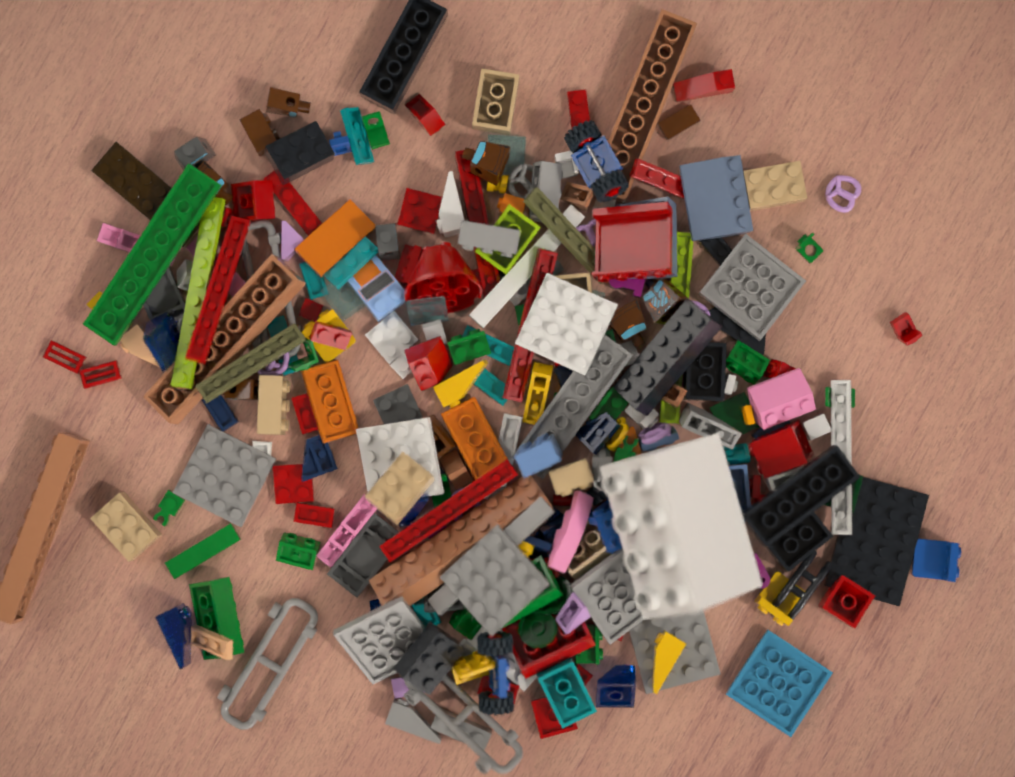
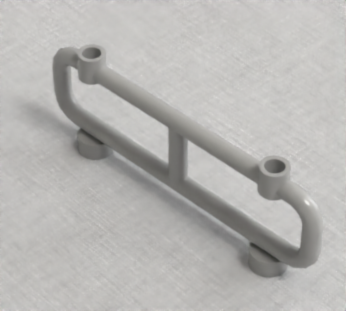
[240,220,304,360]
[217,598,318,730]
[404,674,523,774]

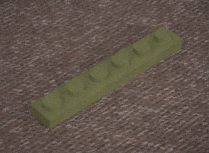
[523,187,604,284]
[196,323,306,403]

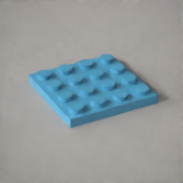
[725,629,833,737]

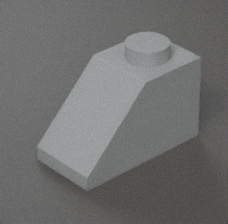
[422,320,448,345]

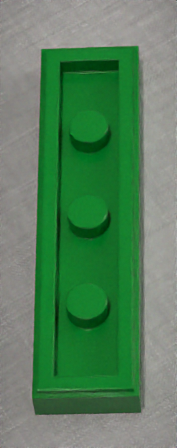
[165,523,242,579]

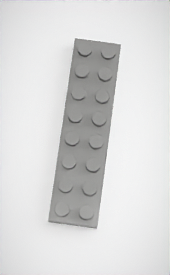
[512,335,633,479]

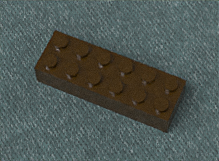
[91,142,201,247]

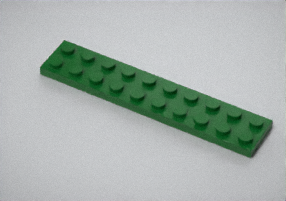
[83,163,222,346]

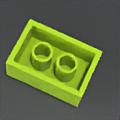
[475,204,541,274]

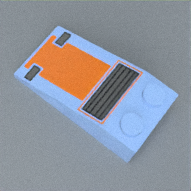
[347,255,406,322]

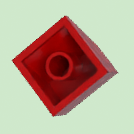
[231,180,275,221]
[404,336,453,391]
[818,575,875,629]

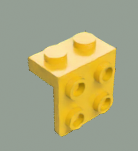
[302,309,356,363]
[754,572,805,626]
[451,650,496,685]

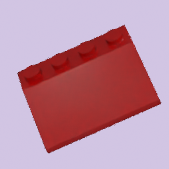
[502,608,595,679]

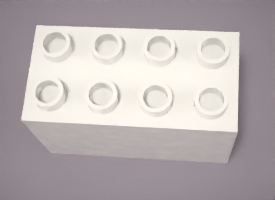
[600,433,762,620]

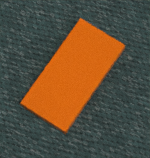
[294,199,376,277]
[301,360,359,444]
[441,396,508,480]

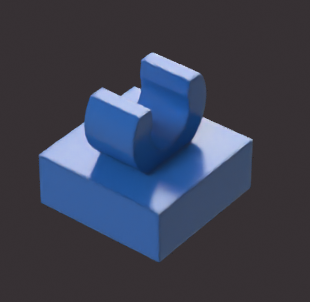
[329,131,352,156]

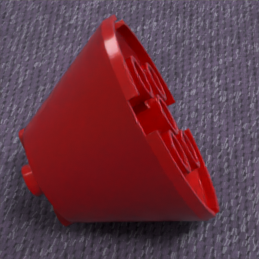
[404,242,482,314]

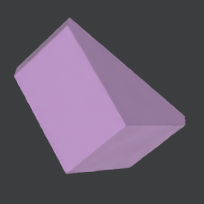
[281,221,304,261]
[555,592,591,634]

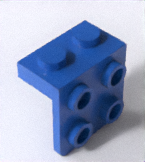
[588,504,623,553]
[912,539,961,582]

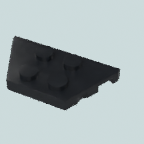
[709,307,766,355]

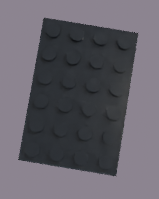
[824,477,929,607]

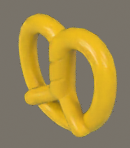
[605,417,629,451]

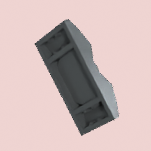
[143,266,186,335]
[327,513,399,598]

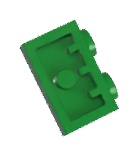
[447,329,491,365]
[726,340,770,385]
[588,387,628,420]
[275,533,321,571]
[449,606,482,640]
[576,624,603,665]

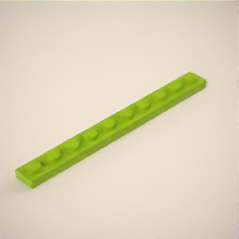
[171,197,226,389]
[659,232,694,424]

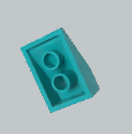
[536,657,597,729]

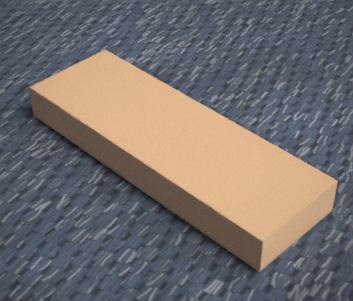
[191,625,233,660]

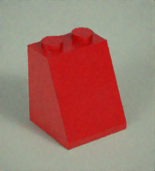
[749,419,814,479]

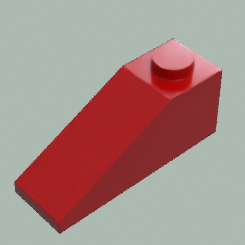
[673,69,735,102]

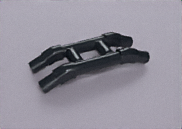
[772,551,833,620]

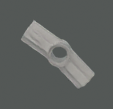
[592,445,612,491]

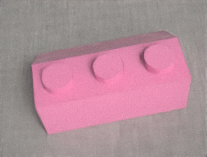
[747,368,816,430]

